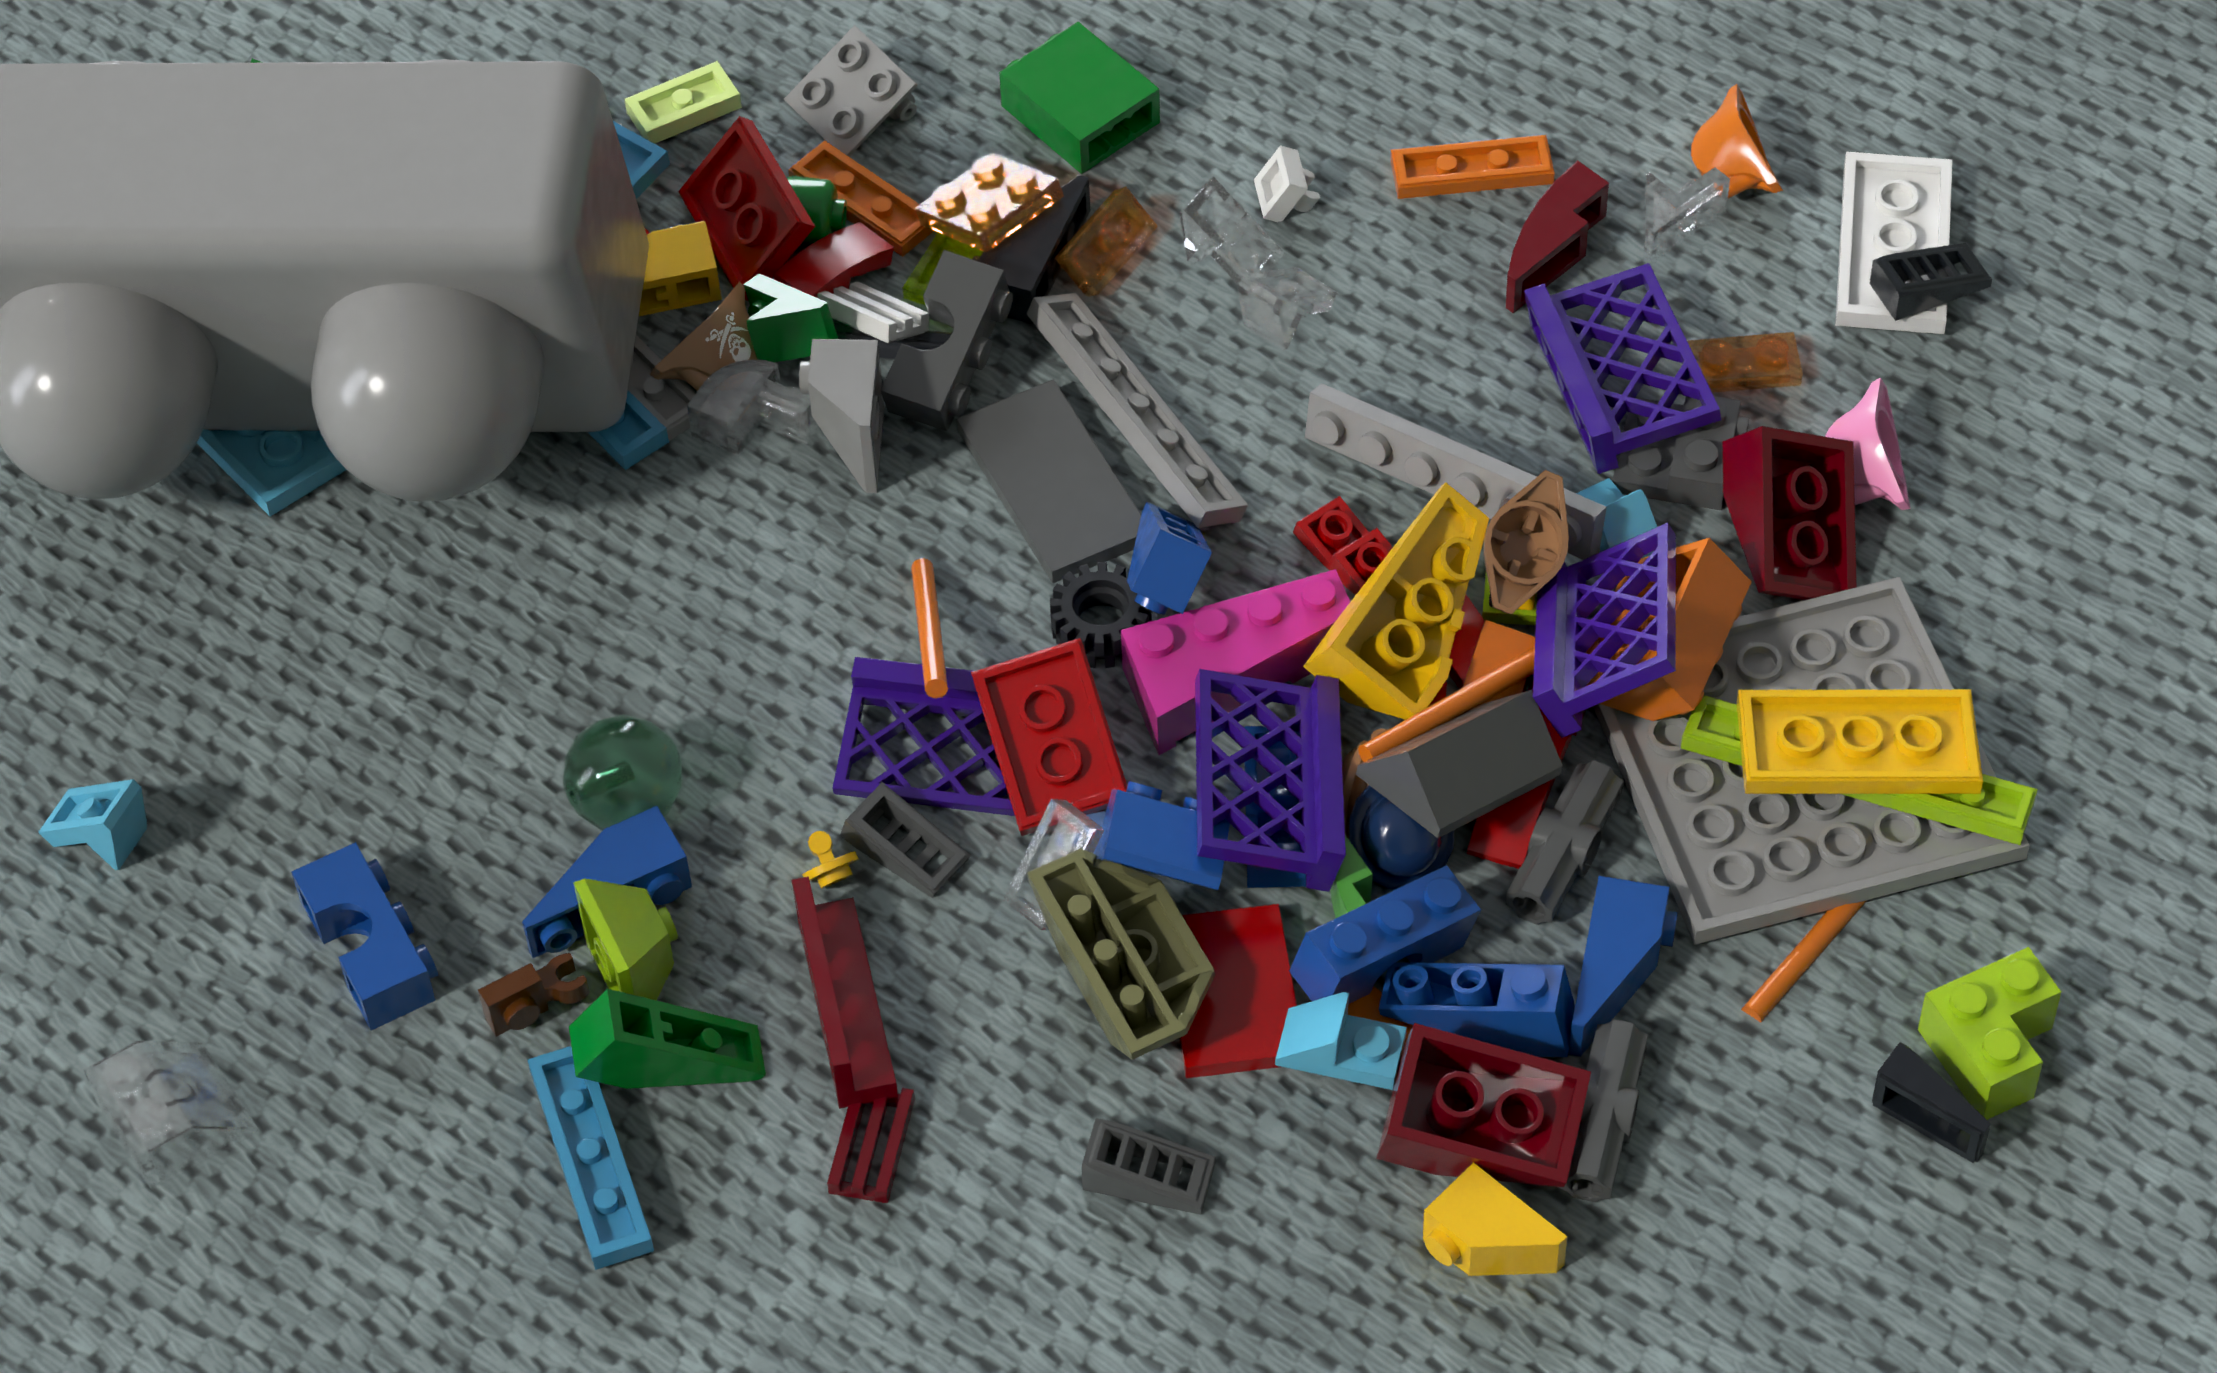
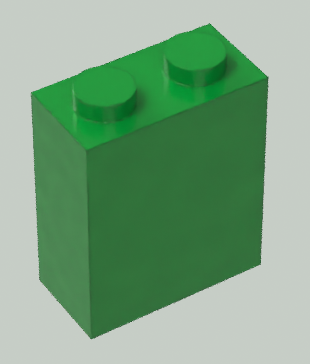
[999,22,1160,174]

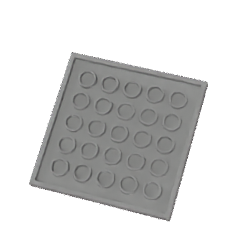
[1593,577,2030,945]

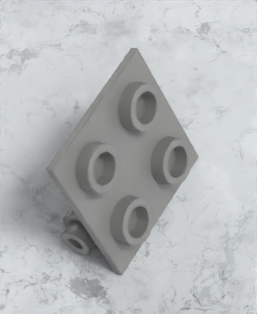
[784,25,918,156]

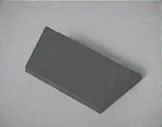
[1356,690,1563,838]

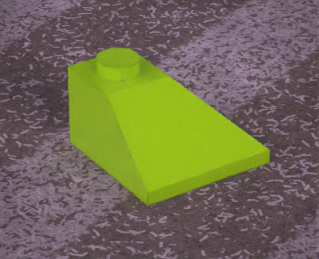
[573,878,678,1000]

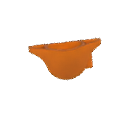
[1691,84,1783,199]

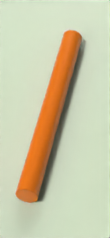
[911,558,948,698]
[1358,647,1535,762]
[1741,900,1867,1022]

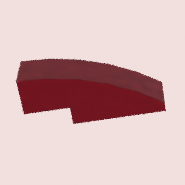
[1506,160,1609,313]

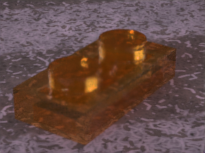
[1055,186,1158,297]
[1687,332,1803,393]

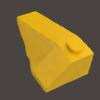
[1303,482,1489,720]

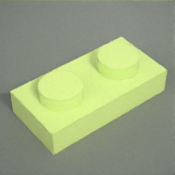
[624,61,742,144]

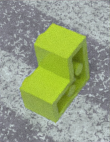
[1918,947,2062,1120]

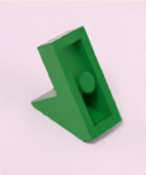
[743,274,838,364]

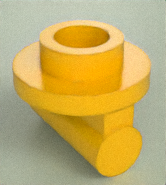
[802,831,859,889]

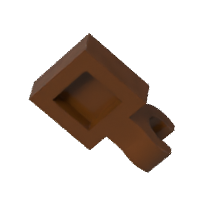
[478,953,590,1037]

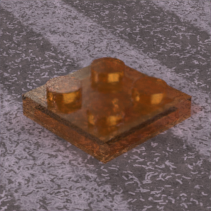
[915,153,1064,252]

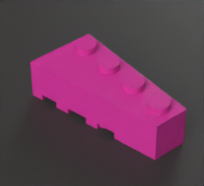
[1121,569,1350,755]

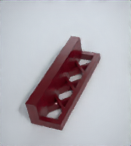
[791,876,898,1109]

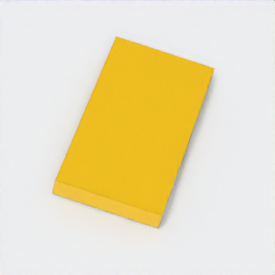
[1737,689,1983,794]

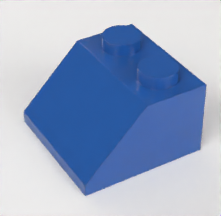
[1095,781,1230,890]

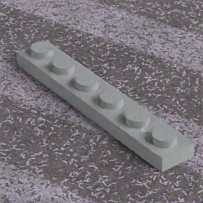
[1027,293,1248,528]
[1305,383,1607,560]

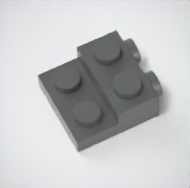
[1612,396,1749,510]

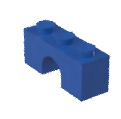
[291,842,438,1031]
[1289,865,1481,1004]

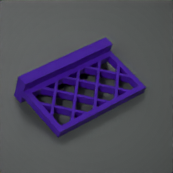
[1524,263,1722,474]
[1533,523,1676,738]
[832,657,1015,816]
[1195,669,1346,892]

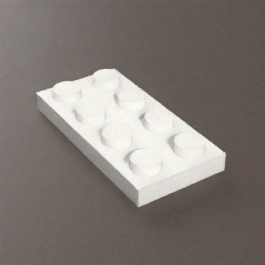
[1835,152,1952,334]

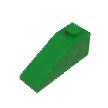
[569,989,766,1089]

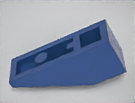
[1127,502,1212,615]
[1569,876,1678,1057]

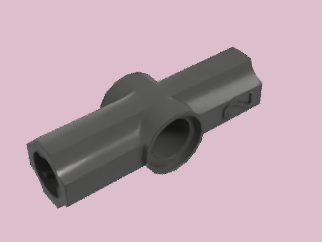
[1506,760,1624,925]
[1559,1019,1648,1203]

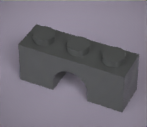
[880,250,1013,431]

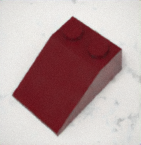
[1722,426,1857,600]
[1376,1023,1591,1187]

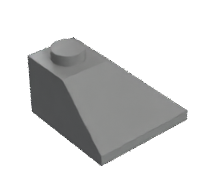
[799,339,885,493]

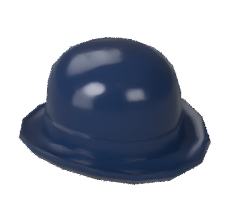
[1349,785,1454,890]

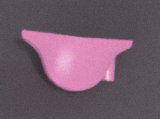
[1825,378,1910,510]

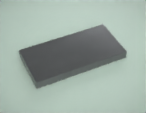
[956,379,1141,583]

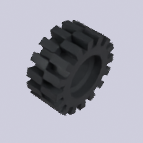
[1050,562,1152,668]

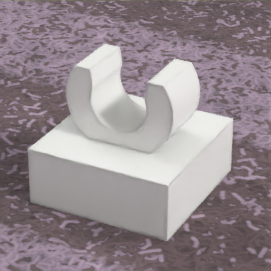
[1254,146,1320,222]

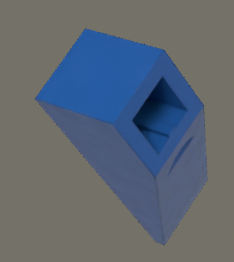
[522,806,692,958]
[1379,962,1575,1057]

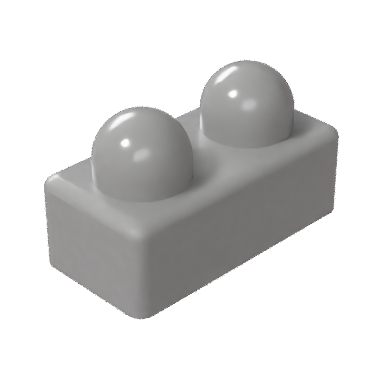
[0,59,649,502]

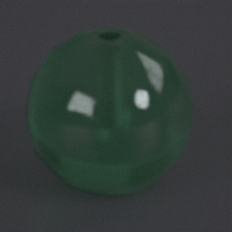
[563,715,682,831]

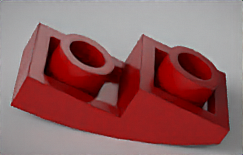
[774,222,894,298]
[1293,496,1393,595]

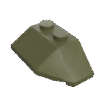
[1027,848,1215,1060]

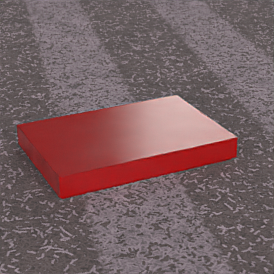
[678,116,815,301]
[971,638,1127,836]
[1180,904,1297,1079]

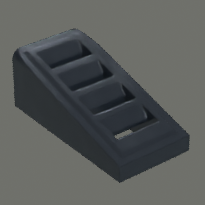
[1869,243,1992,321]
[1872,1042,1991,1163]

